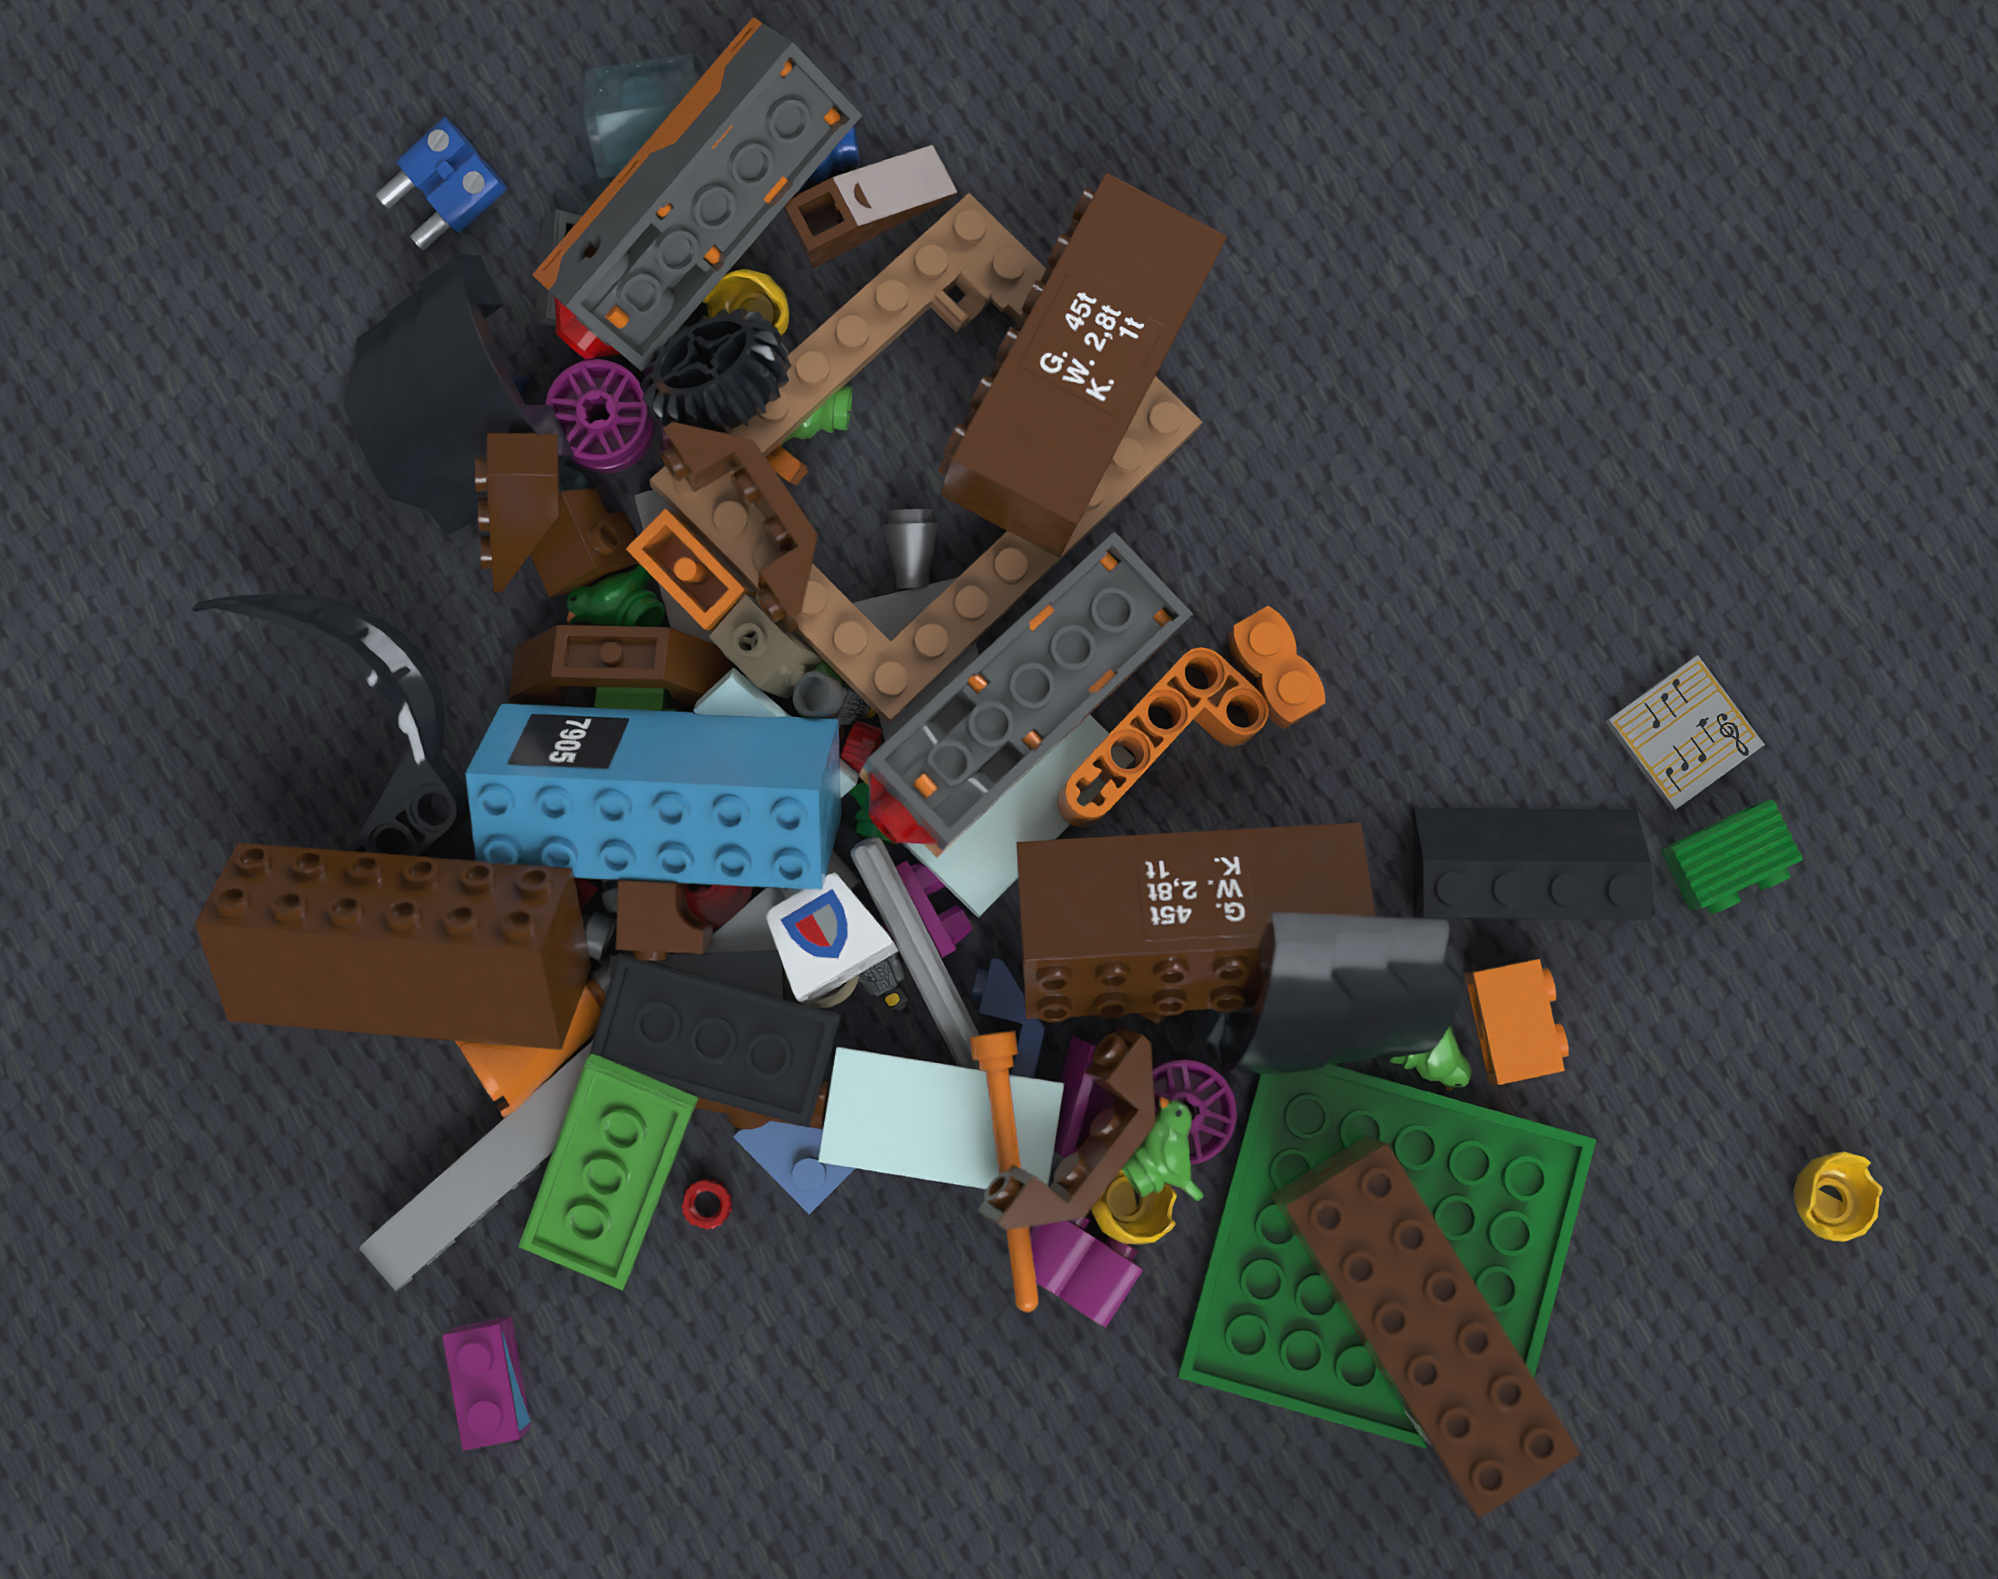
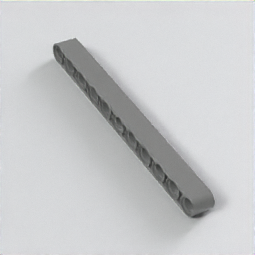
[359,851,861,1292]

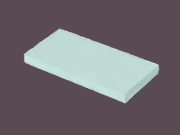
[902,715,1135,918]
[818,1047,1064,1189]

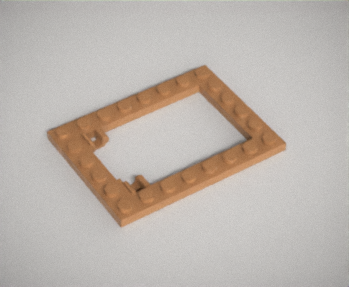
[650,193,1202,725]

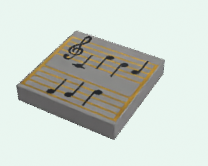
[1605,655,1765,811]

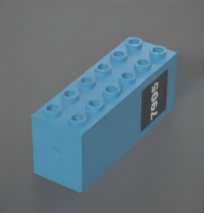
[466,704,841,890]

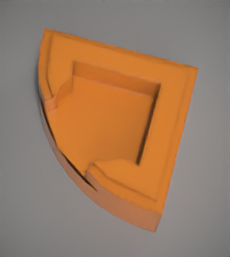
[766,447,808,486]

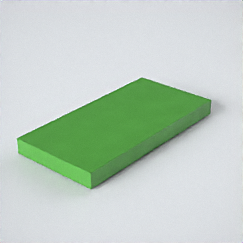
[519,1053,698,1291]

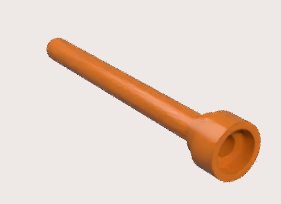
[969,1031,1039,1312]

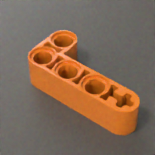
[1057,647,1269,827]

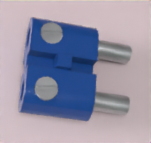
[376,116,508,250]

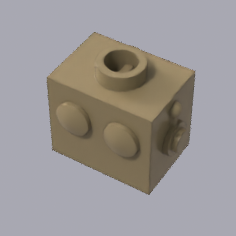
[709,594,823,699]

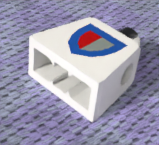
[765,872,899,1005]

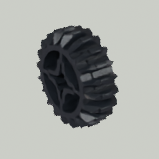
[640,308,792,435]

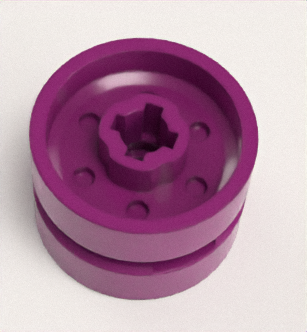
[545,359,656,473]
[1152,1058,1237,1165]

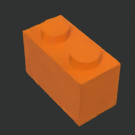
[626,508,756,632]
[1464,959,1569,1085]

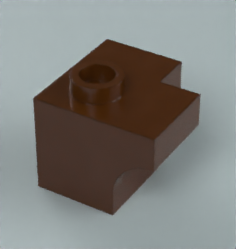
[530,489,640,597]
[616,880,713,961]

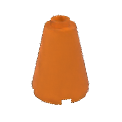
[455,978,606,1118]

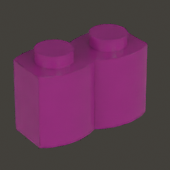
[1010,1216,1143,1328]

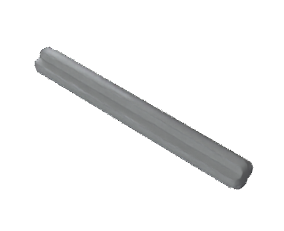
[851,836,979,1069]

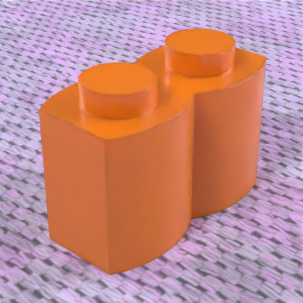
[1228,606,1325,729]

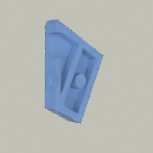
[733,1121,855,1214]

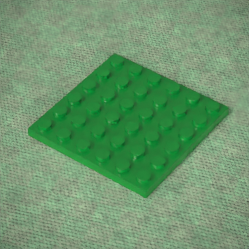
[1177,1064,1596,1449]

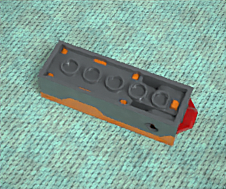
[532,17,862,371]
[859,532,1193,858]

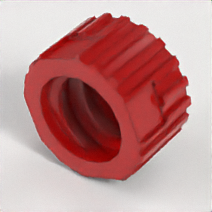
[840,720,884,774]
[681,1178,733,1230]

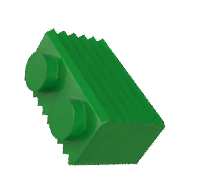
[1660,799,1803,915]

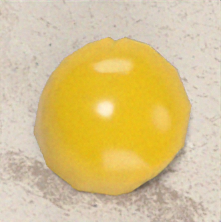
[702,269,789,337]
[1793,1152,1883,1242]
[1091,1169,1177,1245]

